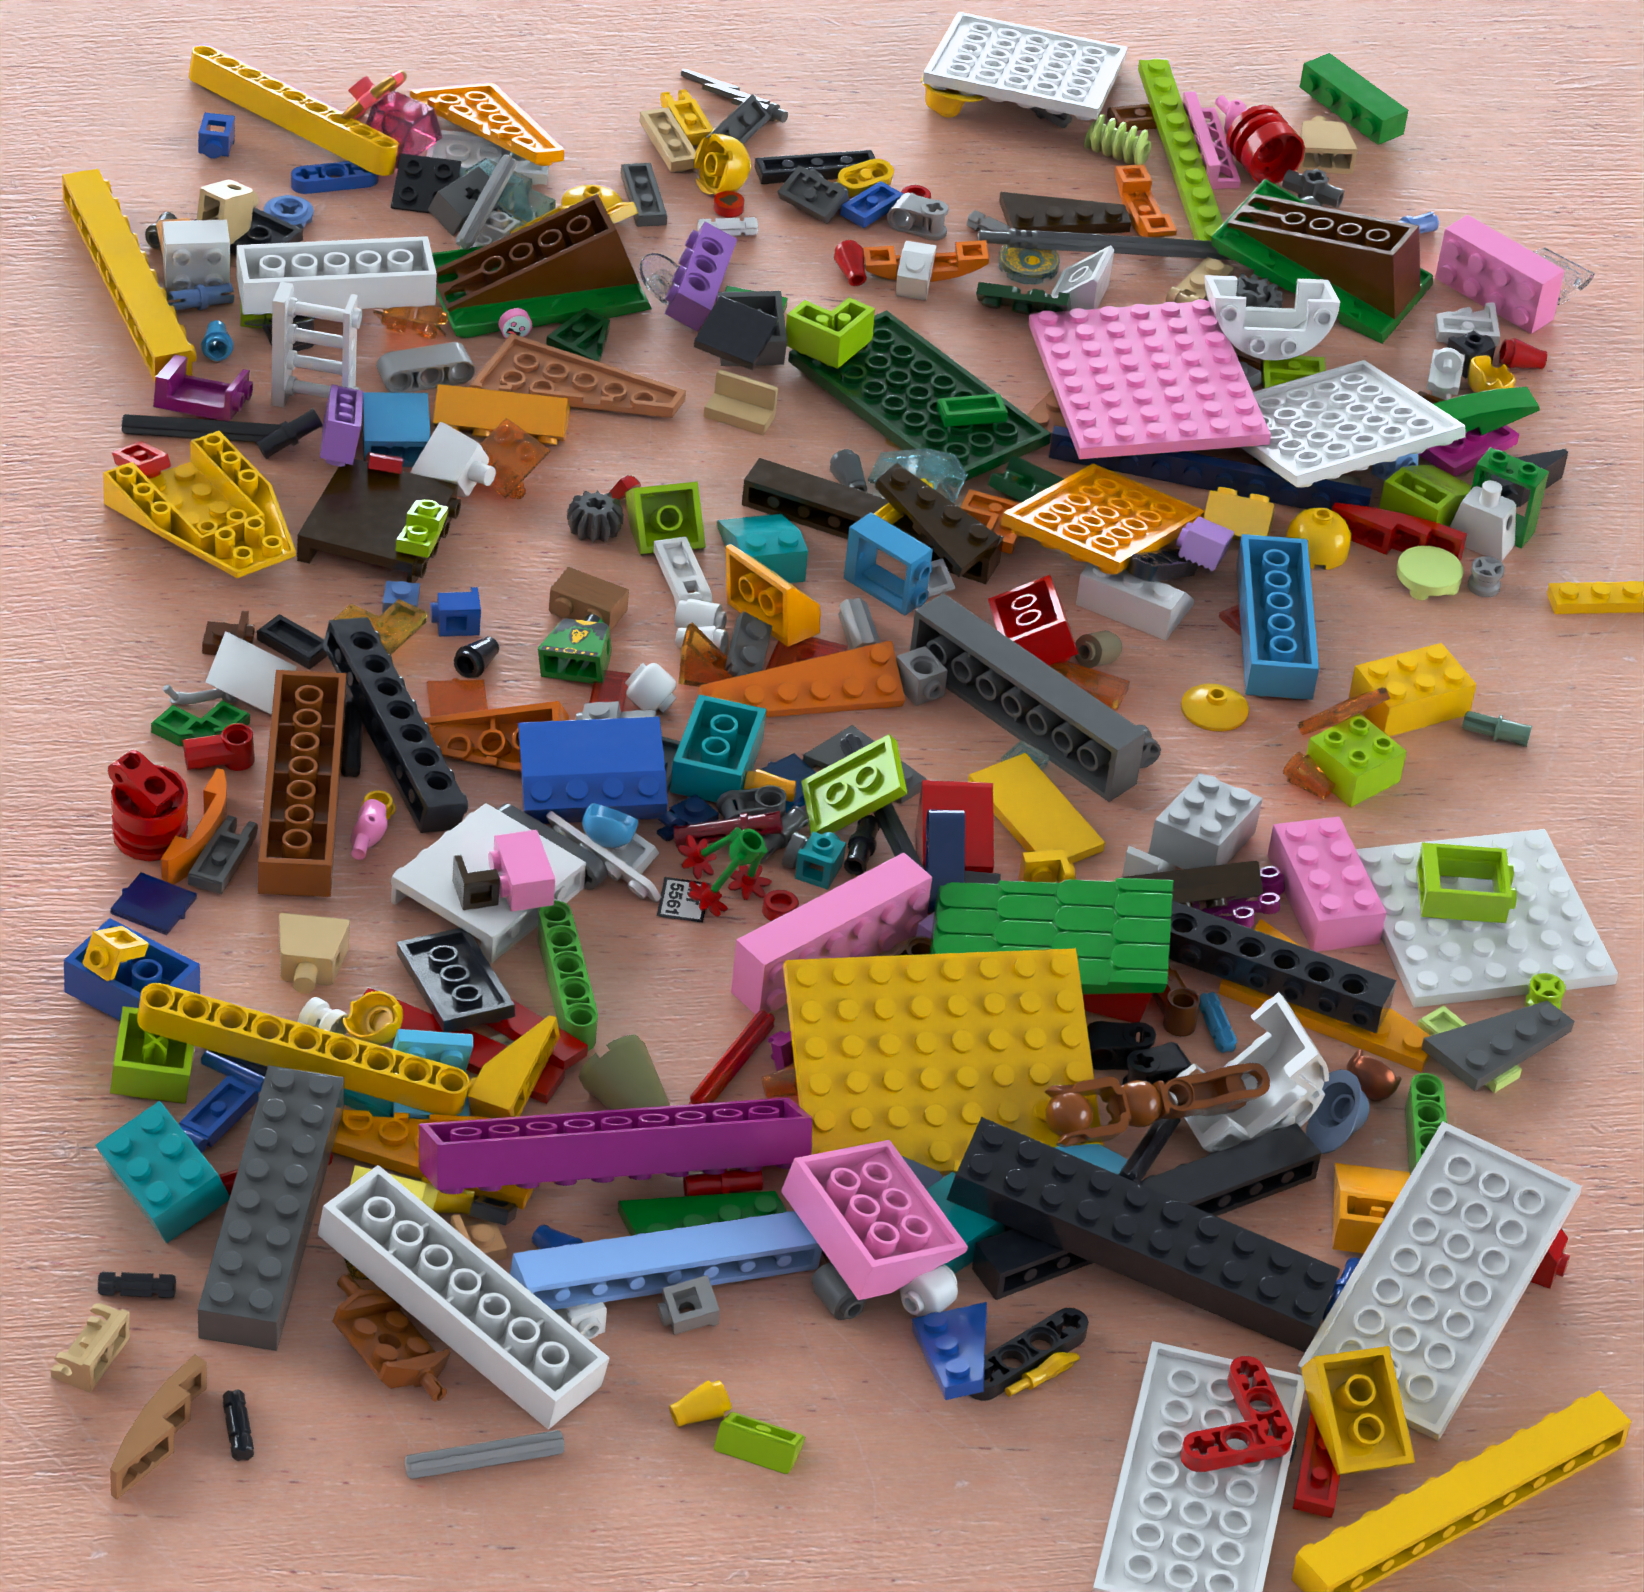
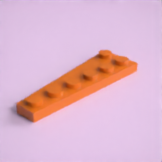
[698,641,905,717]

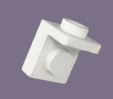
[553,1302,607,1340]

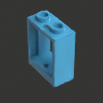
[844,512,933,616]

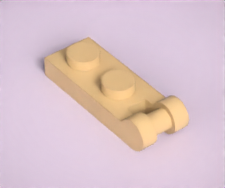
[1166,257,1234,303]

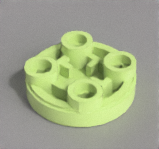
[1396,546,1463,600]

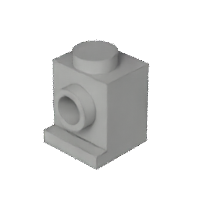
[657,1275,720,1335]

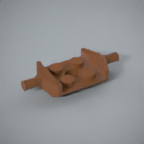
[332,1273,451,1402]

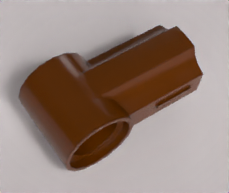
[1152,965,1200,1037]

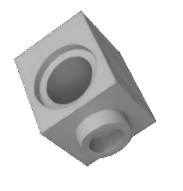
[896,646,948,706]

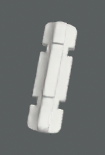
[697,217,758,236]

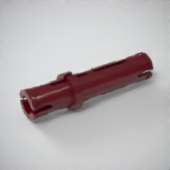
[674,811,783,849]

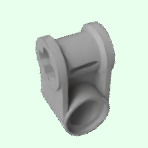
[887,193,948,241]

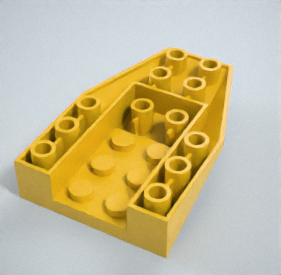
[103,431,296,578]

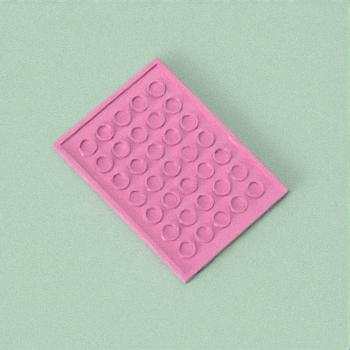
[1029,299,1271,459]

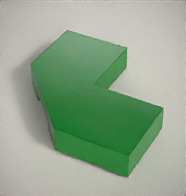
[151,700,250,747]

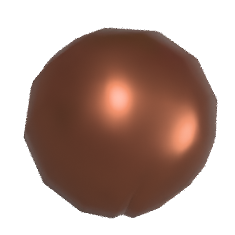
[1346,1049,1402,1101]

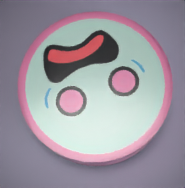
[499,308,532,339]

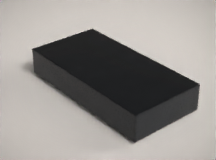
[257,614,327,670]

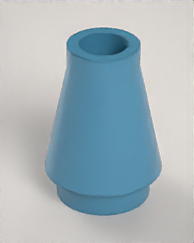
[201,320,233,361]

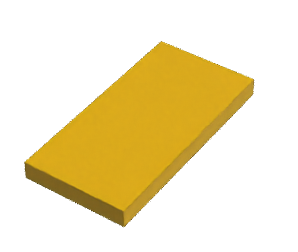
[967,753,1105,863]

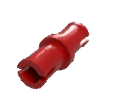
[683,1169,763,1196]

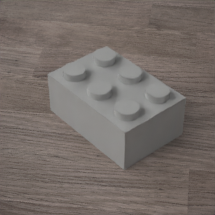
[1148,773,1263,869]

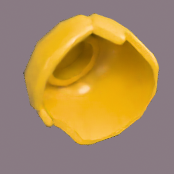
[1468,355,1516,393]
[343,991,403,1046]

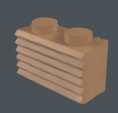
[549,566,629,631]

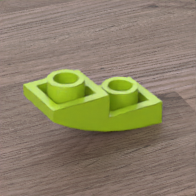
[395,500,448,558]

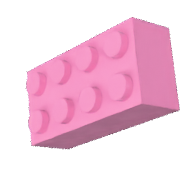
[1435,215,1565,334]
[1267,816,1386,952]

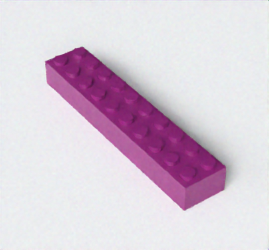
[419,1097,812,1194]

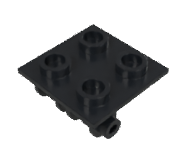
[391,153,462,214]

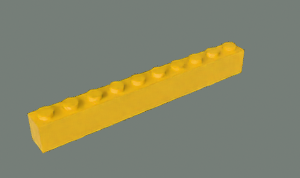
[62,168,197,382]
[1291,1390,1632,1592]

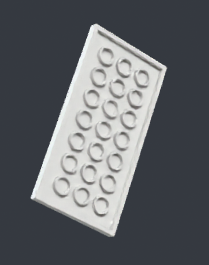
[1298,1121,1581,1441]
[1092,1341,1305,1592]

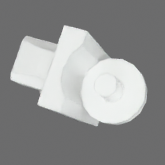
[1427,348,1465,400]

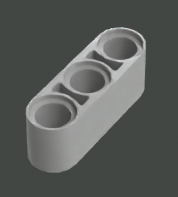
[376,342,475,393]

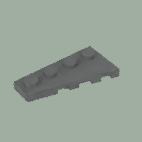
[1422,1000,1575,1091]

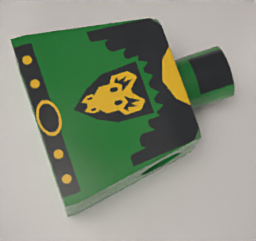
[538,614,612,685]

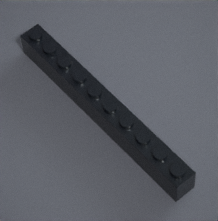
[972,1123,1321,1300]

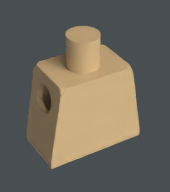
[1297,116,1358,174]
[197,180,259,245]
[279,913,350,994]

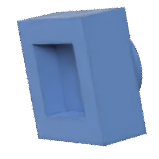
[382,581,420,616]

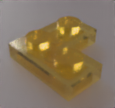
[333,599,427,655]

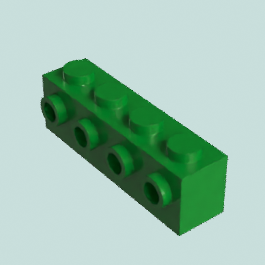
[1299,53,1409,145]

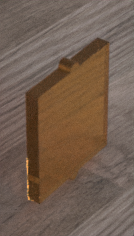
[427,678,488,717]

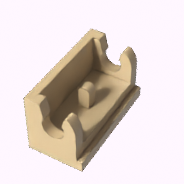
[51,1303,130,1393]

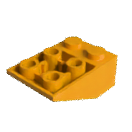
[1332,1163,1410,1253]

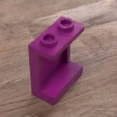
[153,355,253,422]

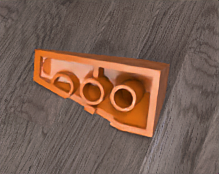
[423,701,569,772]

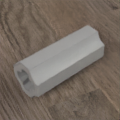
[838,597,880,650]

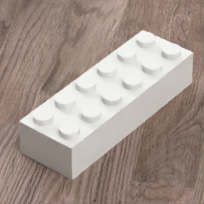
[236,236,437,315]

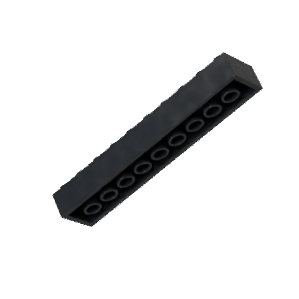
[946,1117,1340,1352]

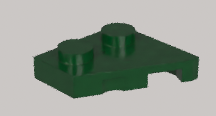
[546,308,610,362]

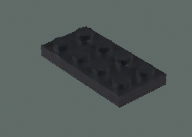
[396,928,515,1033]

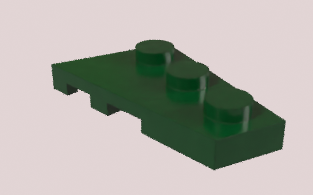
[976,282,1071,315]

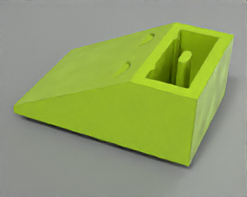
[1379,465,1472,527]

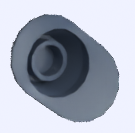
[1306,1069,1370,1154]

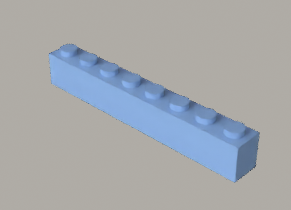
[510,1211,822,1310]

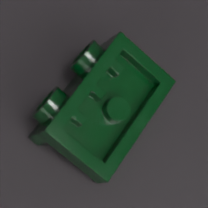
[987,456,1064,502]

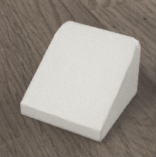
[928,558,955,598]

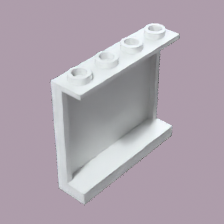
[391,803,586,964]

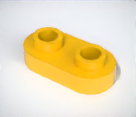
[837,159,894,197]

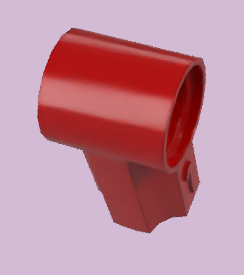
[183,724,255,771]

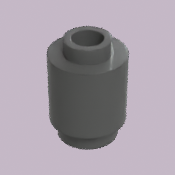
[812,1262,866,1320]

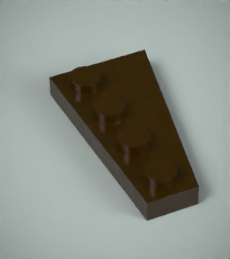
[999,192,1131,234]
[875,463,1000,577]

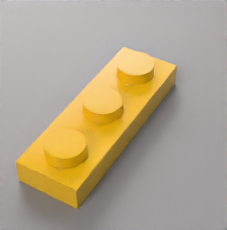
[1547,581,1644,614]

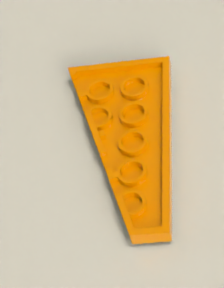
[409,83,564,166]
[1218,918,1430,1072]
[332,1109,534,1210]

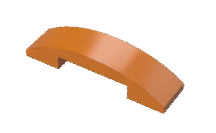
[1115,164,1177,237]
[863,240,989,282]
[161,768,227,887]

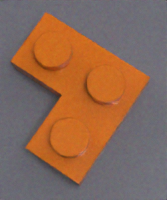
[960,489,1020,554]

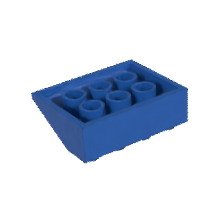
[518,716,668,824]

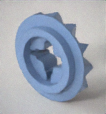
[264,195,314,228]

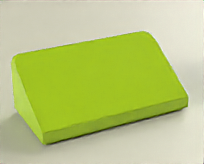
[714,1412,806,1474]

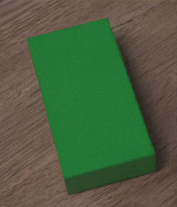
[937,394,1008,427]

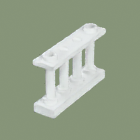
[271,282,362,408]

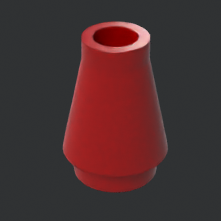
[834,240,867,286]
[1499,338,1547,369]

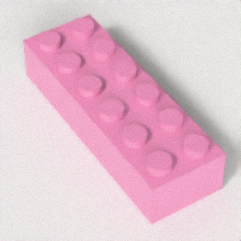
[731,853,932,1015]

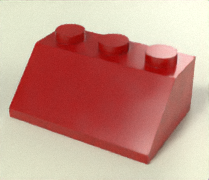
[988,575,1079,666]

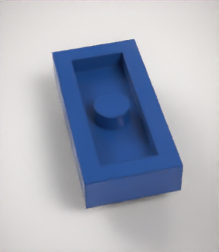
[840,181,903,228]

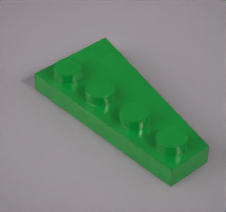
[618,1191,787,1236]

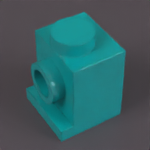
[795,832,846,890]

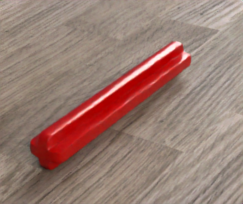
[689,1010,775,1104]

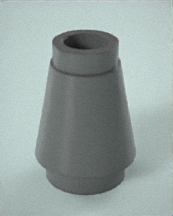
[830,449,867,492]

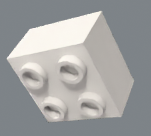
[163,220,230,294]

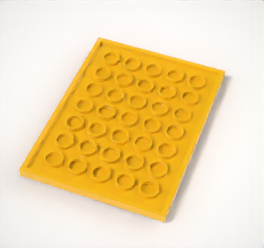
[783,948,1104,1175]

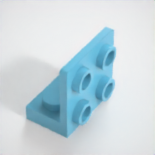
[392,1029,473,1119]

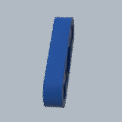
[291,161,379,194]

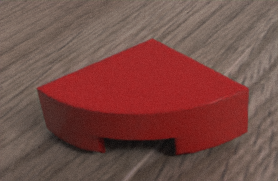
[609,475,641,501]

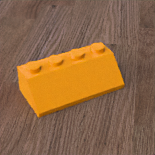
[433,384,570,446]

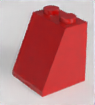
[915,780,994,874]

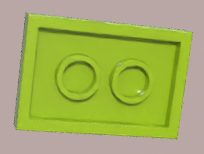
[801,734,907,834]

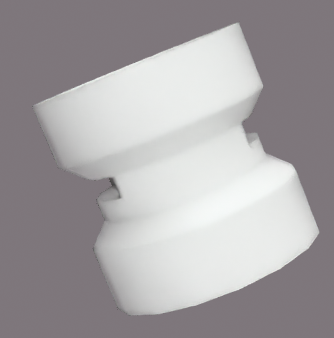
[297,997,349,1035]

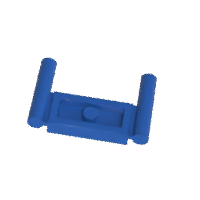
[143,1051,265,1153]

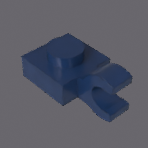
[656,794,719,841]

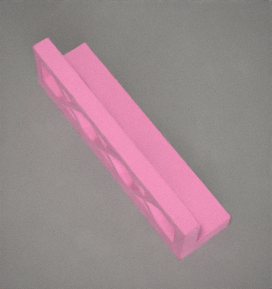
[1182,92,1241,189]

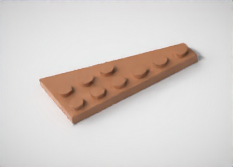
[470,333,686,418]

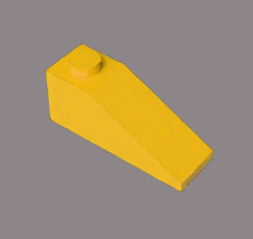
[466,1015,560,1119]

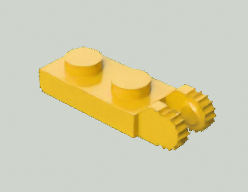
[660,89,714,145]

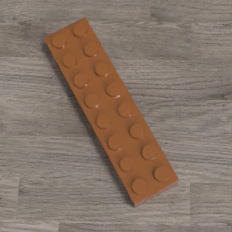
[258,670,346,897]

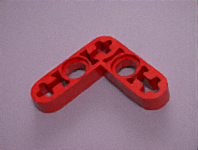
[1180,1356,1294,1472]

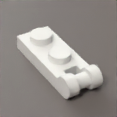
[653,537,712,609]

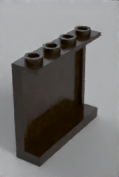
[297,459,461,583]

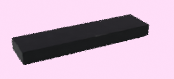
[754,150,875,184]

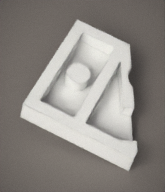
[1434,302,1500,347]

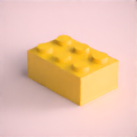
[1349,643,1477,737]

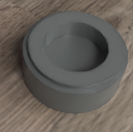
[782,832,808,869]

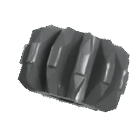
[567,490,624,543]

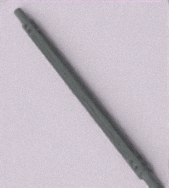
[977,229,1232,260]

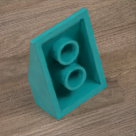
[717,514,808,583]

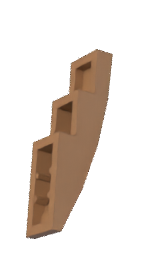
[110,1354,207,1499]

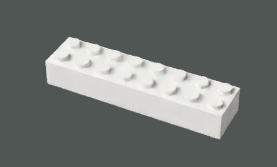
[318,1165,609,1430]

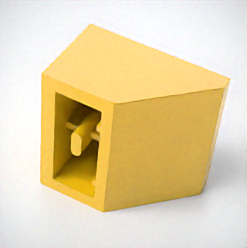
[1204,487,1275,541]

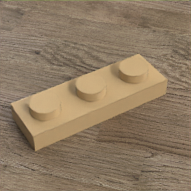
[639,107,696,172]

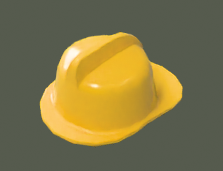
[921,75,984,118]

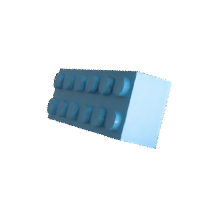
[1236,534,1319,700]

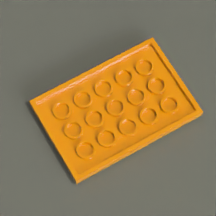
[1001,463,1205,574]

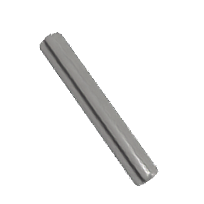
[456,155,517,250]
[405,1430,564,1479]

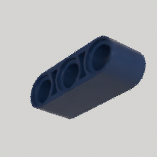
[925,809,965,913]

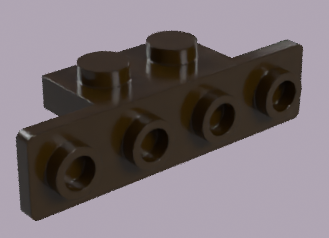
[1122,861,1263,909]

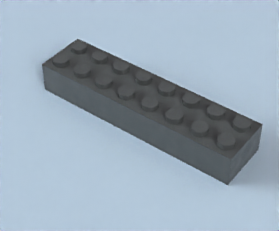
[910,593,1146,802]
[197,1065,344,1351]

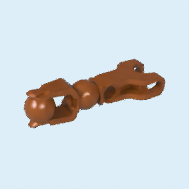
[1044,1063,1270,1148]

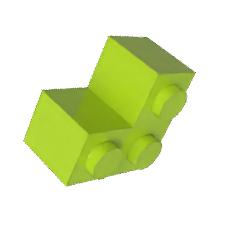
[786,297,875,369]

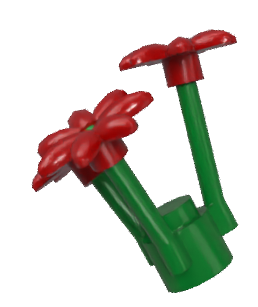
[678,827,772,917]

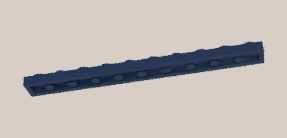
[1049,425,1372,510]

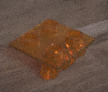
[373,306,448,340]
[480,418,551,499]

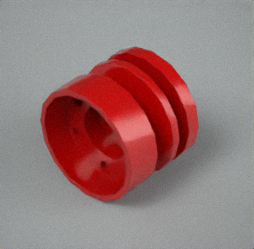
[1226,104,1305,184]
[111,764,188,862]

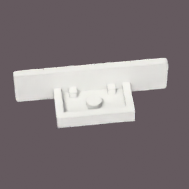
[546,811,661,903]

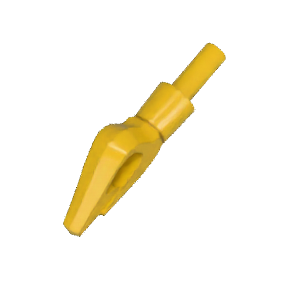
[1005,1352,1080,1397]

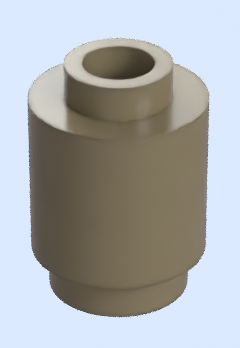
[1075,630,1122,668]

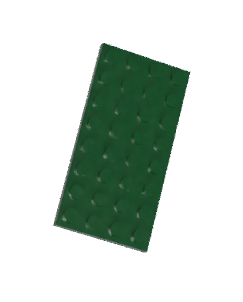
[788,310,1051,488]

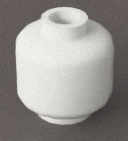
[625,663,677,713]
[900,1264,958,1317]

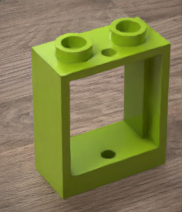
[1416,842,1517,923]

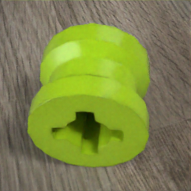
[1525,973,1566,1010]

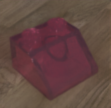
[366,90,442,169]

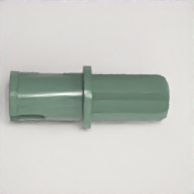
[1462,711,1532,747]

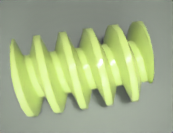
[1084,114,1151,165]

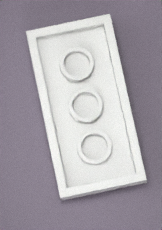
[426,129,549,185]

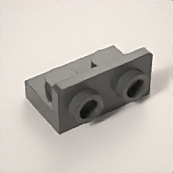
[777,165,850,224]

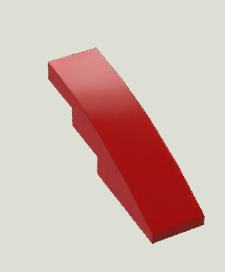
[1332,503,1467,560]

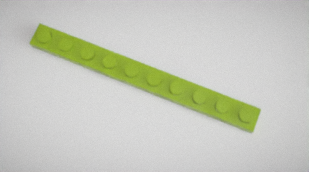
[1138,59,1223,241]

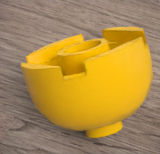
[694,134,751,195]
[1286,508,1351,570]

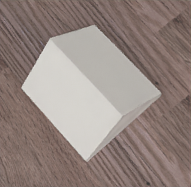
[1051,245,1114,311]

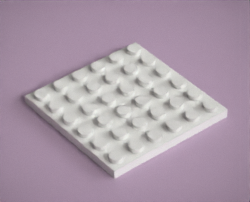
[922,12,1127,121]
[1241,360,1465,488]
[1356,829,1618,1008]

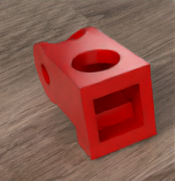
[108,749,179,818]

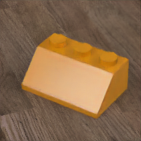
[725,544,821,647]

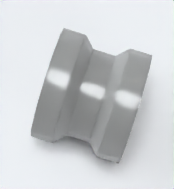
[1468,556,1505,597]

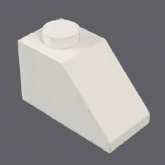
[896,241,937,301]

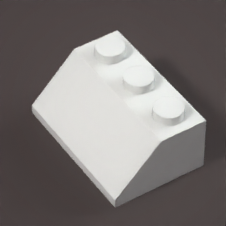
[1076,563,1194,641]

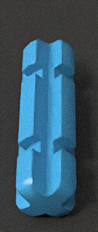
[1199,992,1237,1053]

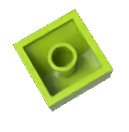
[625,481,706,555]

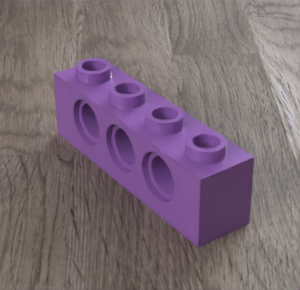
[665,222,737,332]
[320,384,363,467]

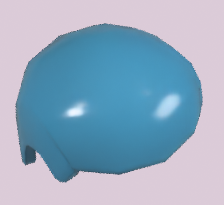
[582,803,638,848]

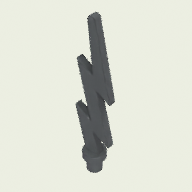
[681,69,788,123]

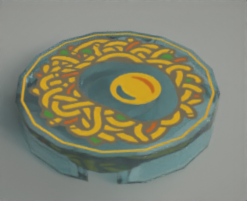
[998,244,1060,284]

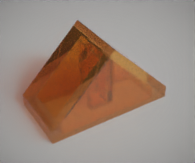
[678,622,733,687]

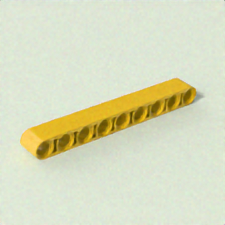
[188,45,399,176]
[137,983,469,1116]

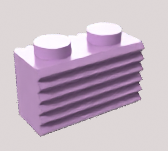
[1176,516,1234,571]

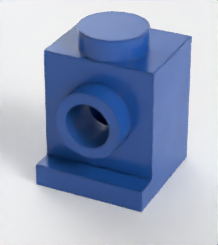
[198,112,235,159]
[430,587,481,637]

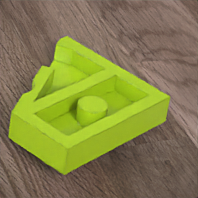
[1261,355,1326,389]

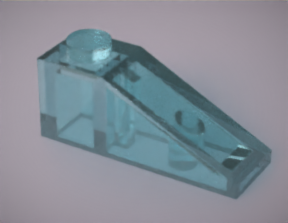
[868,448,967,503]

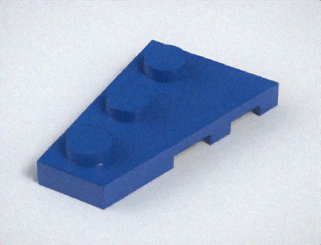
[912,1302,988,1400]

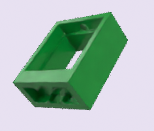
[1471,447,1549,549]

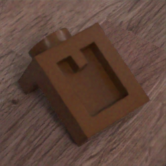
[202,611,255,655]

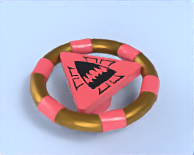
[341,70,407,120]

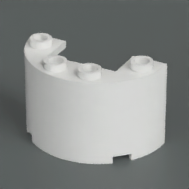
[1205,275,1340,360]
[1169,992,1329,1153]

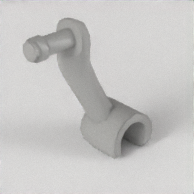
[163,685,239,705]

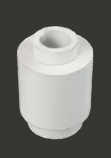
[675,599,727,630]

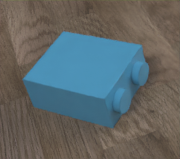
[362,392,431,467]

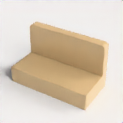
[704,370,778,435]

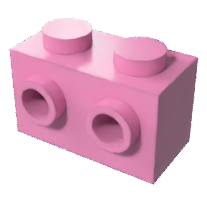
[488,830,555,912]

